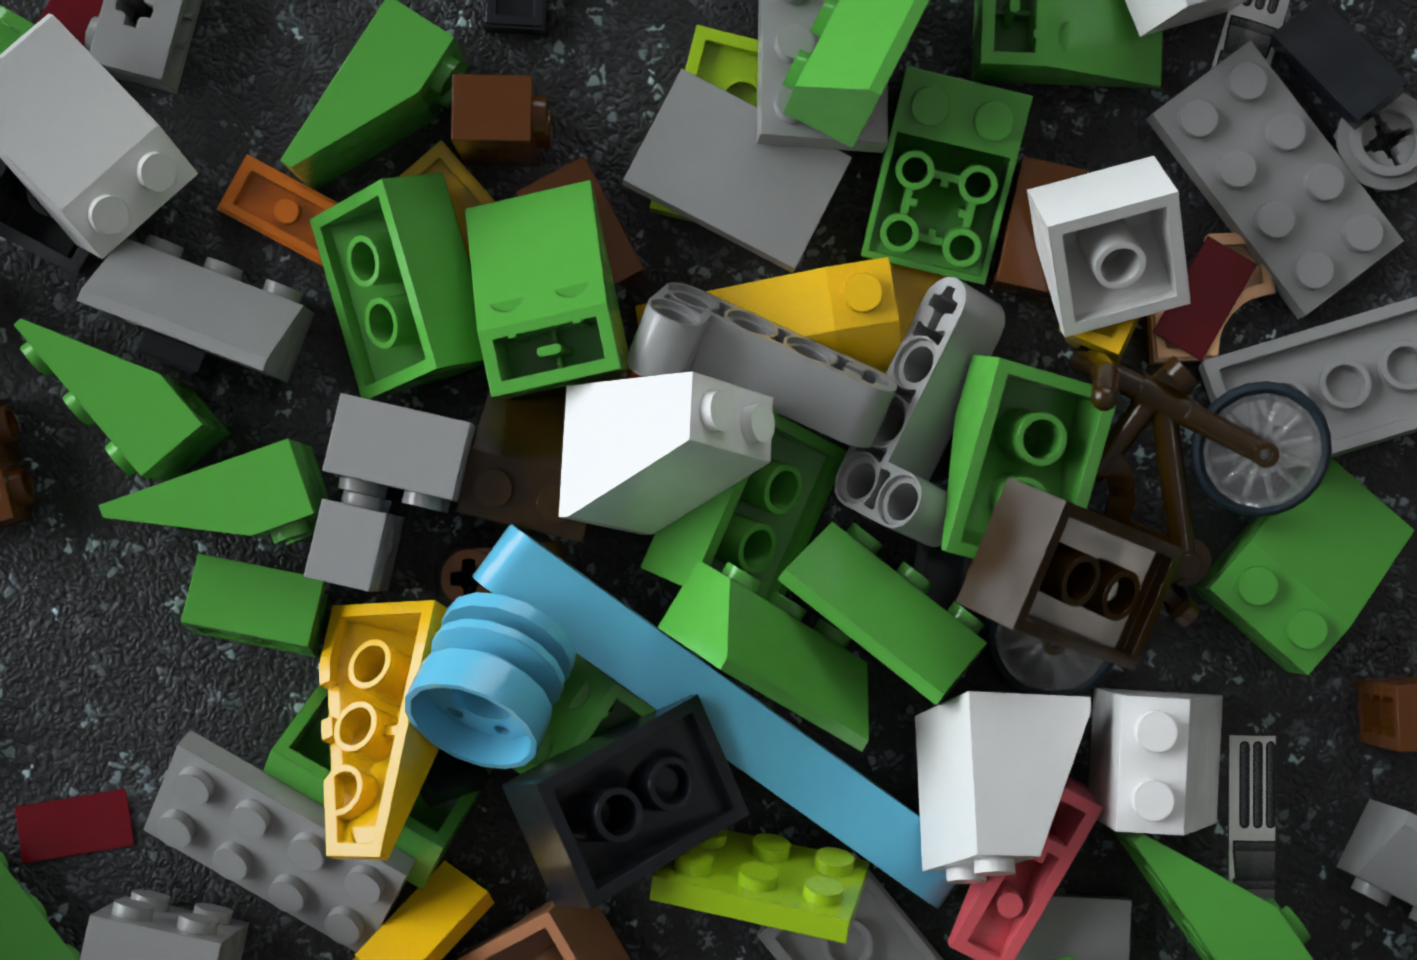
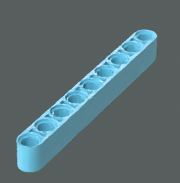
[472,523,956,909]

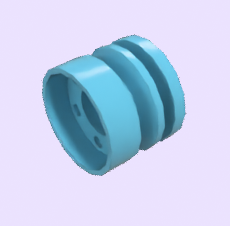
[405,592,576,769]

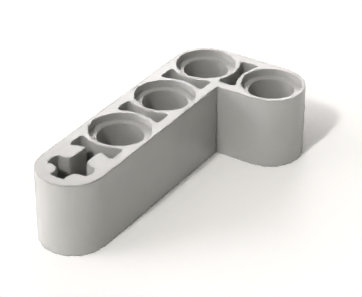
[835,277,1005,547]
[625,282,897,448]

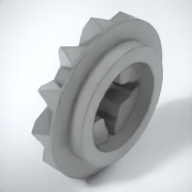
[1333,93,1417,193]

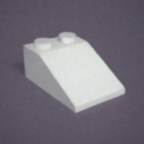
[0,13,198,259]

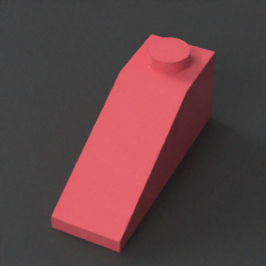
[948,776,1104,960]

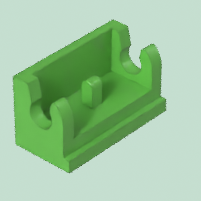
[181,553,329,658]

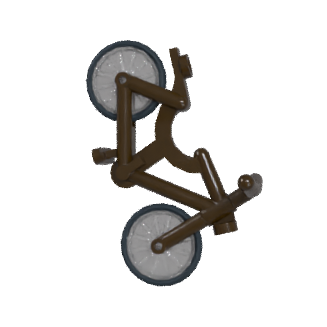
[964,349,1332,696]

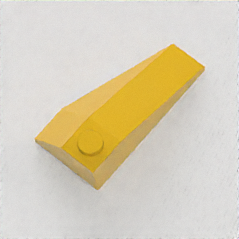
[635,257,901,374]
[319,600,447,861]

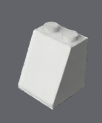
[559,371,775,535]
[1089,688,1223,836]
[915,691,1091,884]

